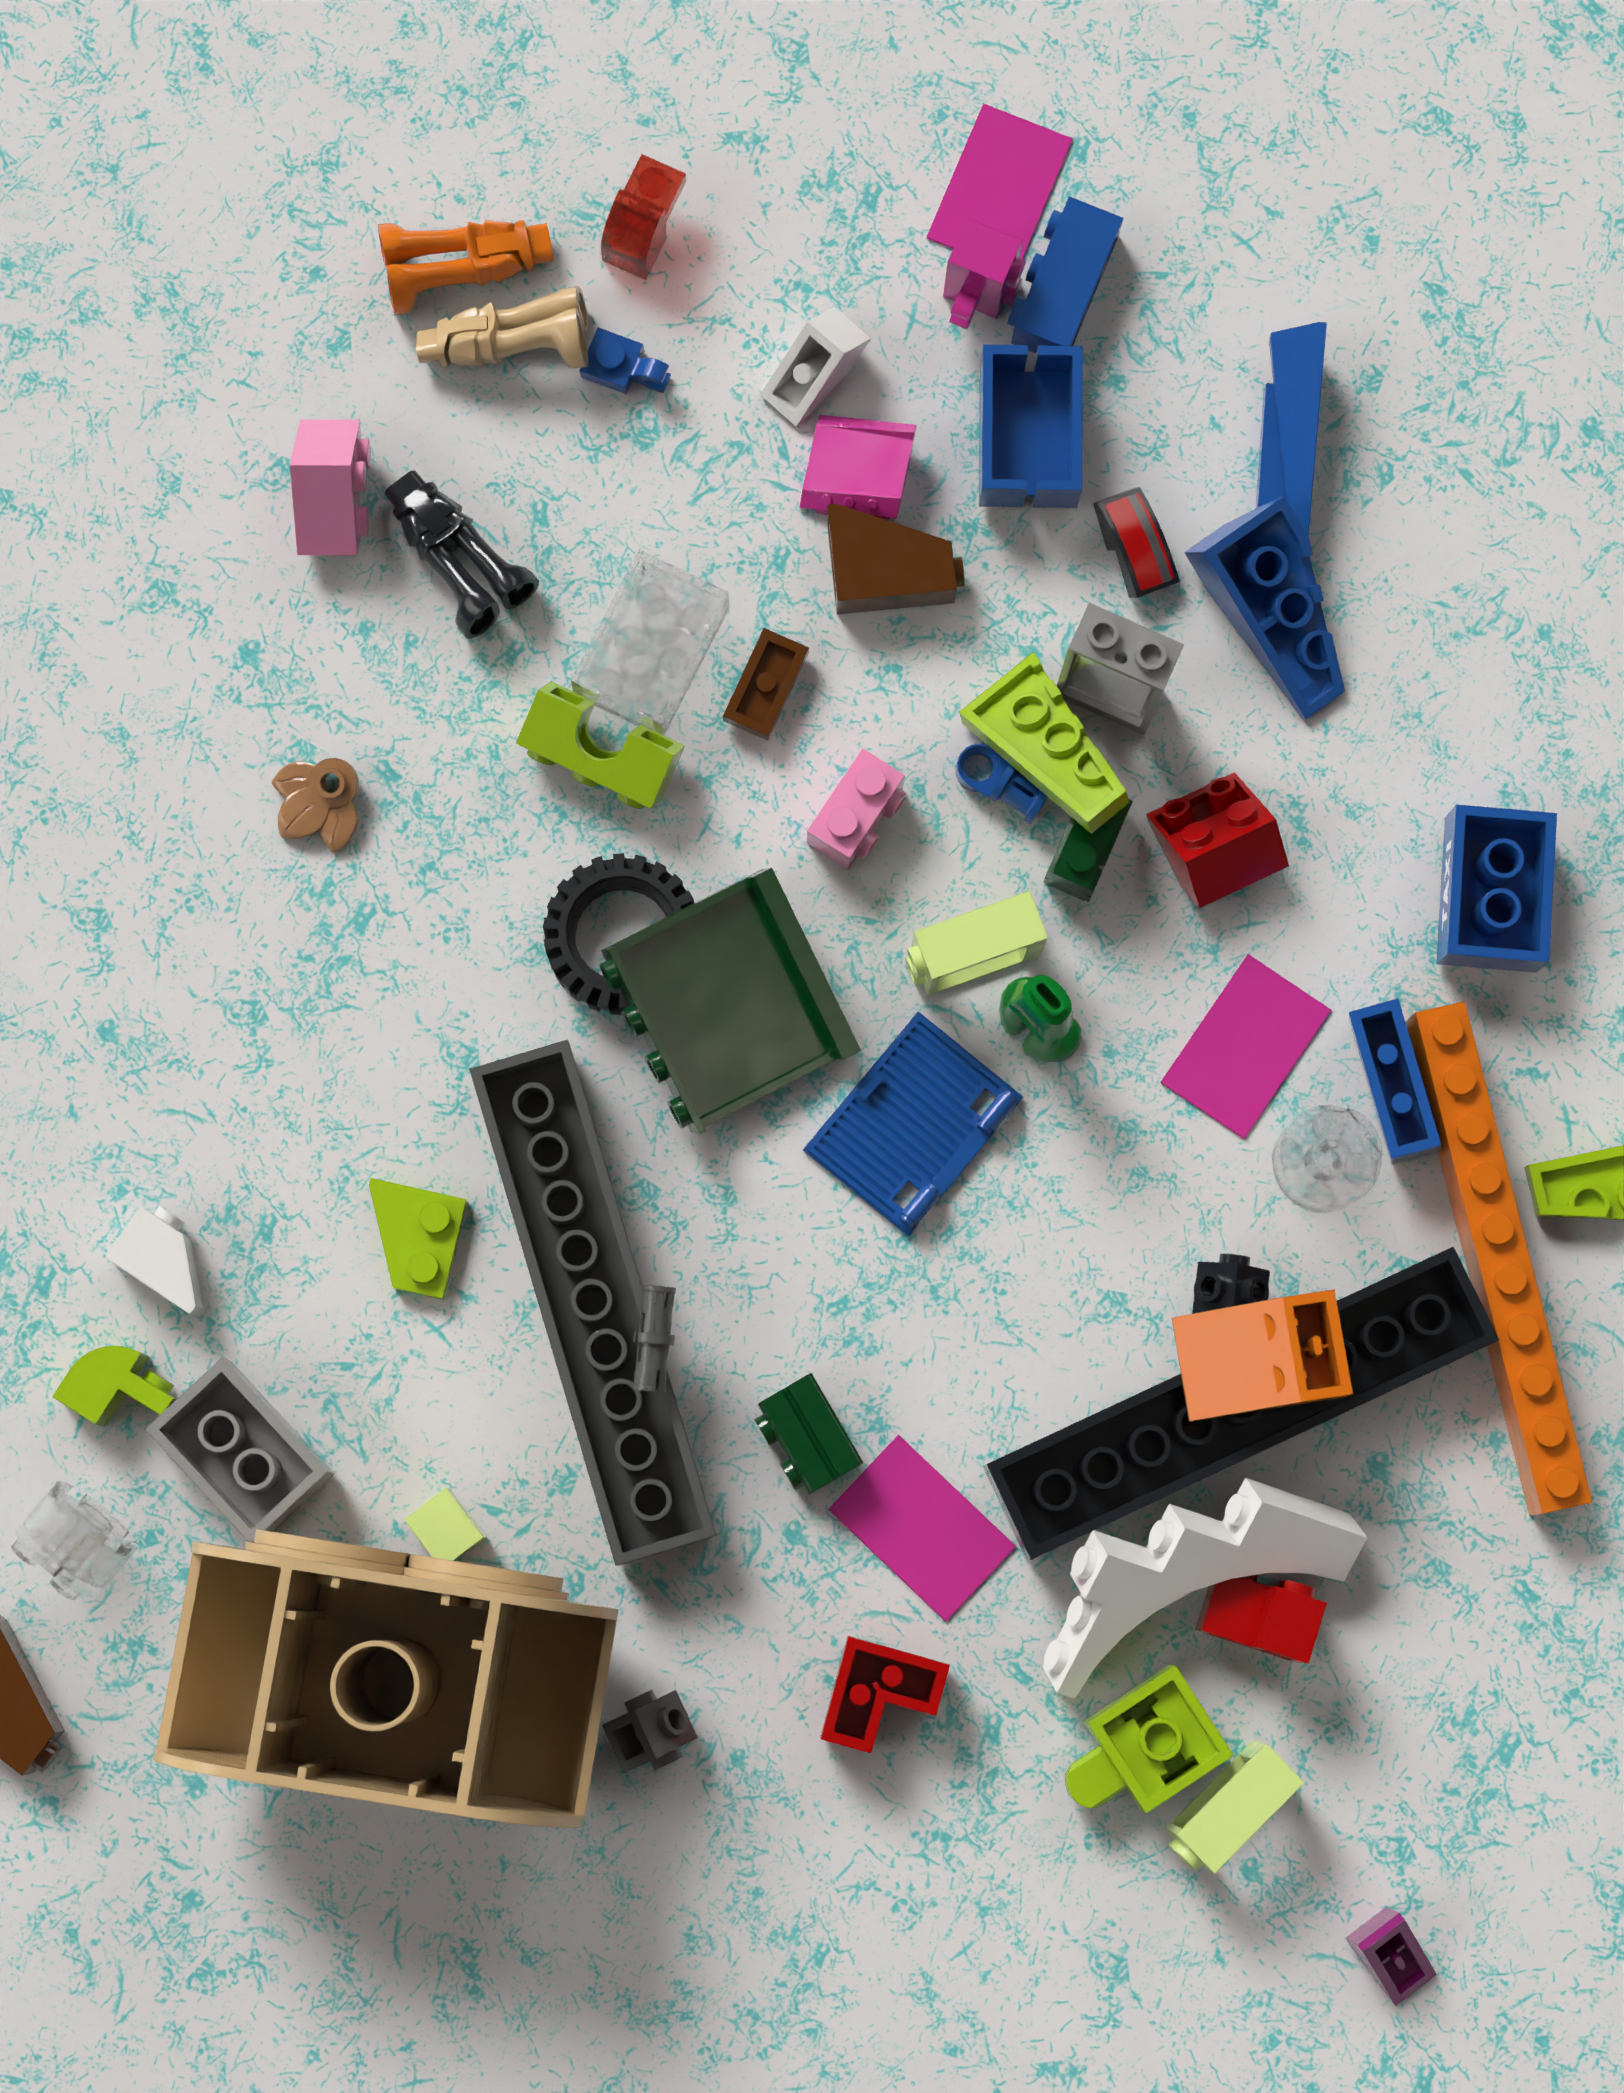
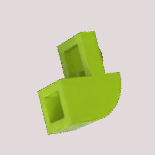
[52,1346,177,1427]

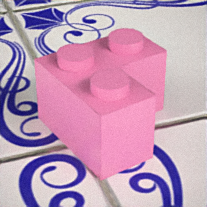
[290,420,371,555]

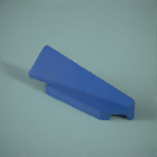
[1255,322,1327,537]

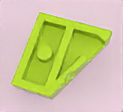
[369,1178,468,1300]

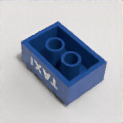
[1436,804,1557,973]

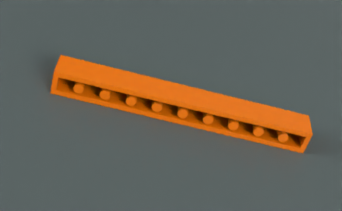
[1405,1001,1593,1515]

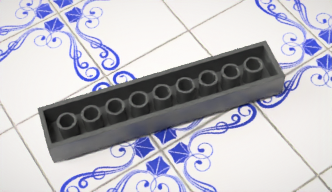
[469,1039,717,1566]

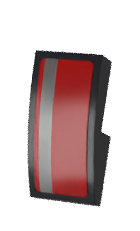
[1093,487,1180,598]

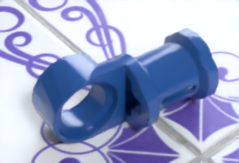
[955,744,1048,825]

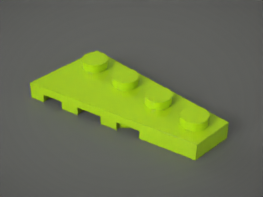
[959,652,1129,834]
[1524,1145,1624,1220]

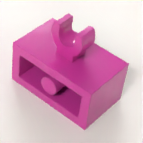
[943,217,1026,330]

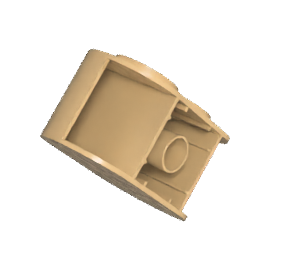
[153,1529,619,1828]

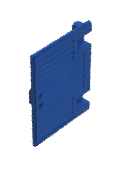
[803,1011,1023,1237]

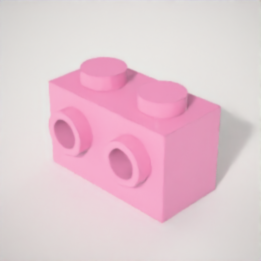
[807,748,907,870]

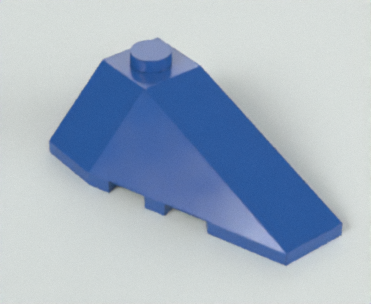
[1184,496,1345,719]

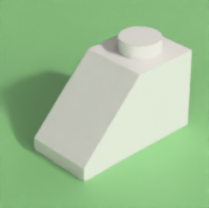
[760,307,871,426]
[105,1206,204,1318]

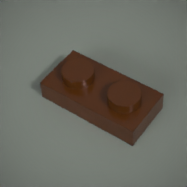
[723,628,809,741]

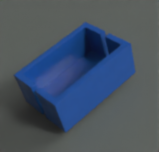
[979,344,1083,508]

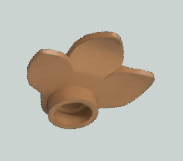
[272,758,359,853]

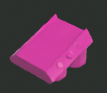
[799,415,917,521]

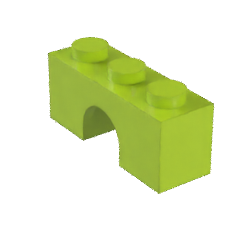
[516,681,685,809]

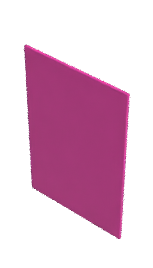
[926,103,1073,259]
[1160,954,1331,1139]
[828,1434,1016,1621]

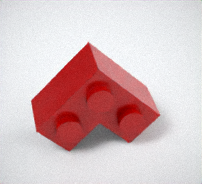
[1195,1574,1327,1664]
[820,1636,950,1753]

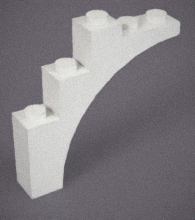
[1042,1478,1367,1699]

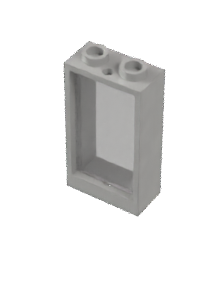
[1057,603,1184,735]

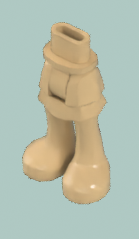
[416,286,589,368]

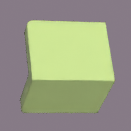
[404,1487,487,1561]

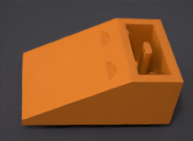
[1171,1289,1353,1421]

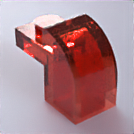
[601,154,686,280]

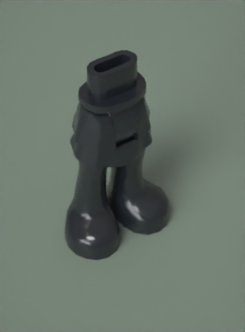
[385,470,539,639]

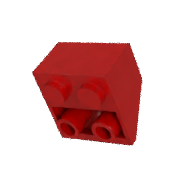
[1146,772,1289,909]

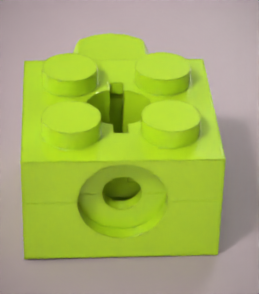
[1065,1664,1234,1814]

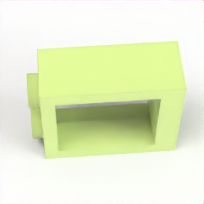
[905,891,1048,996]
[1166,1740,1305,1874]

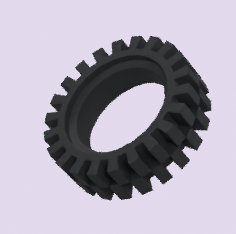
[543,853,694,1015]

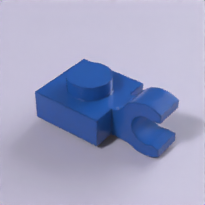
[579,327,671,394]

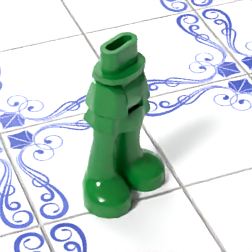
[999,975,1082,1062]

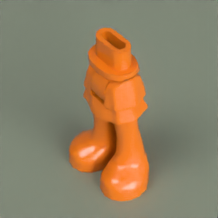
[378,220,554,316]

